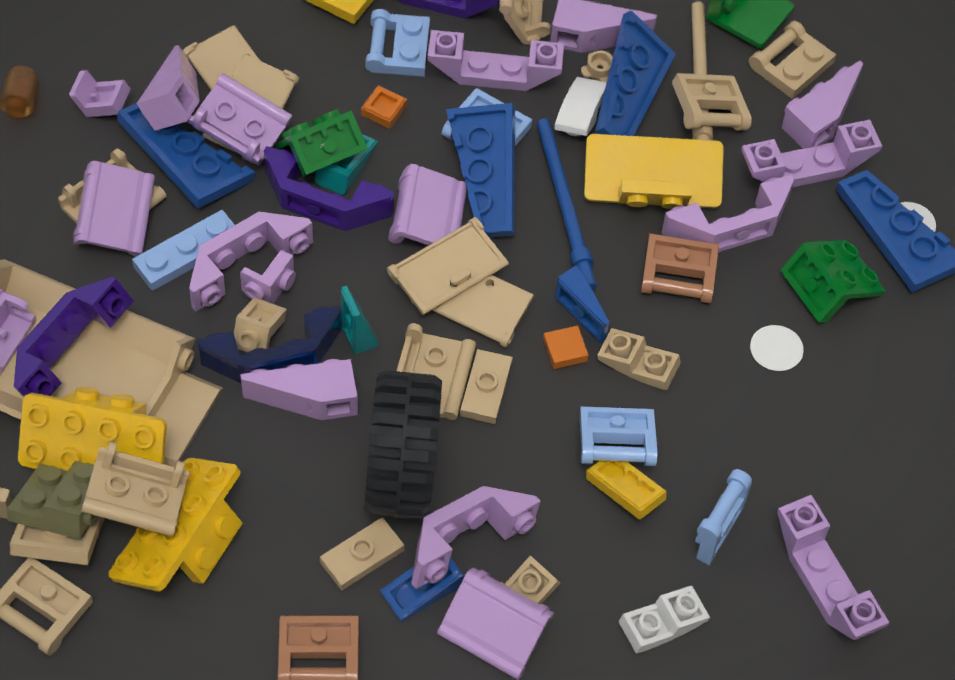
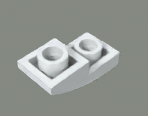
[555,77,607,136]
[618,585,710,654]

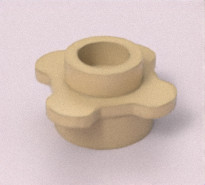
[581,50,613,82]

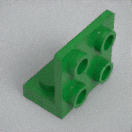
[706,0,794,48]
[275,108,368,176]
[780,240,885,323]

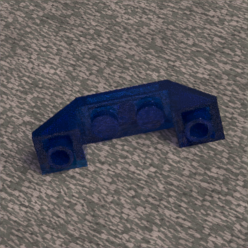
[197,305,341,384]

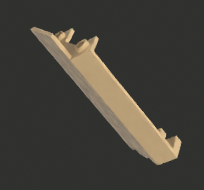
[0,259,223,467]

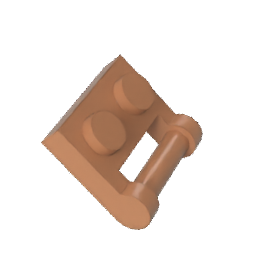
[641,233,719,304]
[278,616,359,680]

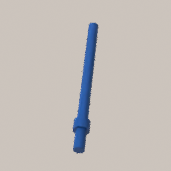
[537,119,597,290]

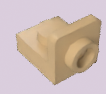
[232,297,287,358]

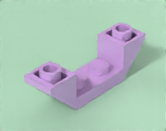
[427,30,564,91]
[741,120,882,187]
[662,174,794,252]
[189,212,313,312]
[411,486,541,589]
[777,495,889,640]

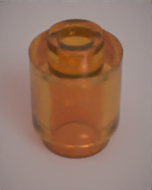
[0,66,39,118]

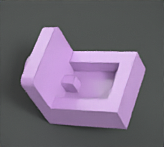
[69,70,131,117]
[240,250,296,304]

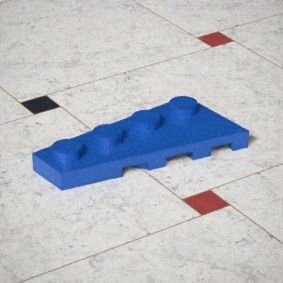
[595,10,676,136]
[117,103,255,208]
[446,103,515,238]
[836,170,955,293]

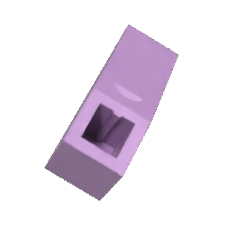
[550,0,656,53]
[136,45,200,131]
[781,61,863,149]
[240,359,358,420]

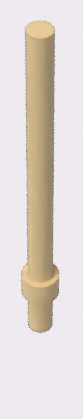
[691,1,713,141]

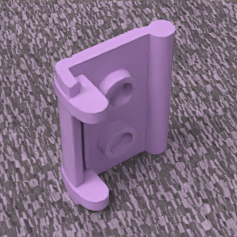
[188,73,293,166]
[73,161,155,256]
[388,164,467,245]
[437,567,554,680]

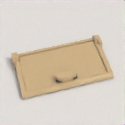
[183,25,259,90]
[202,54,299,164]
[386,217,509,315]
[412,275,534,348]

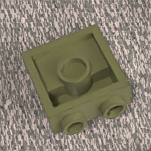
[7,461,98,539]

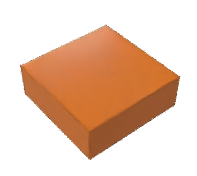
[361,85,407,129]
[543,326,589,369]

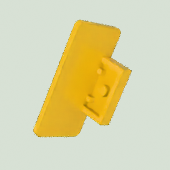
[584,134,723,209]
[18,387,167,471]
[108,458,243,591]

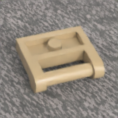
[749,21,836,99]
[672,73,751,131]
[0,558,93,656]

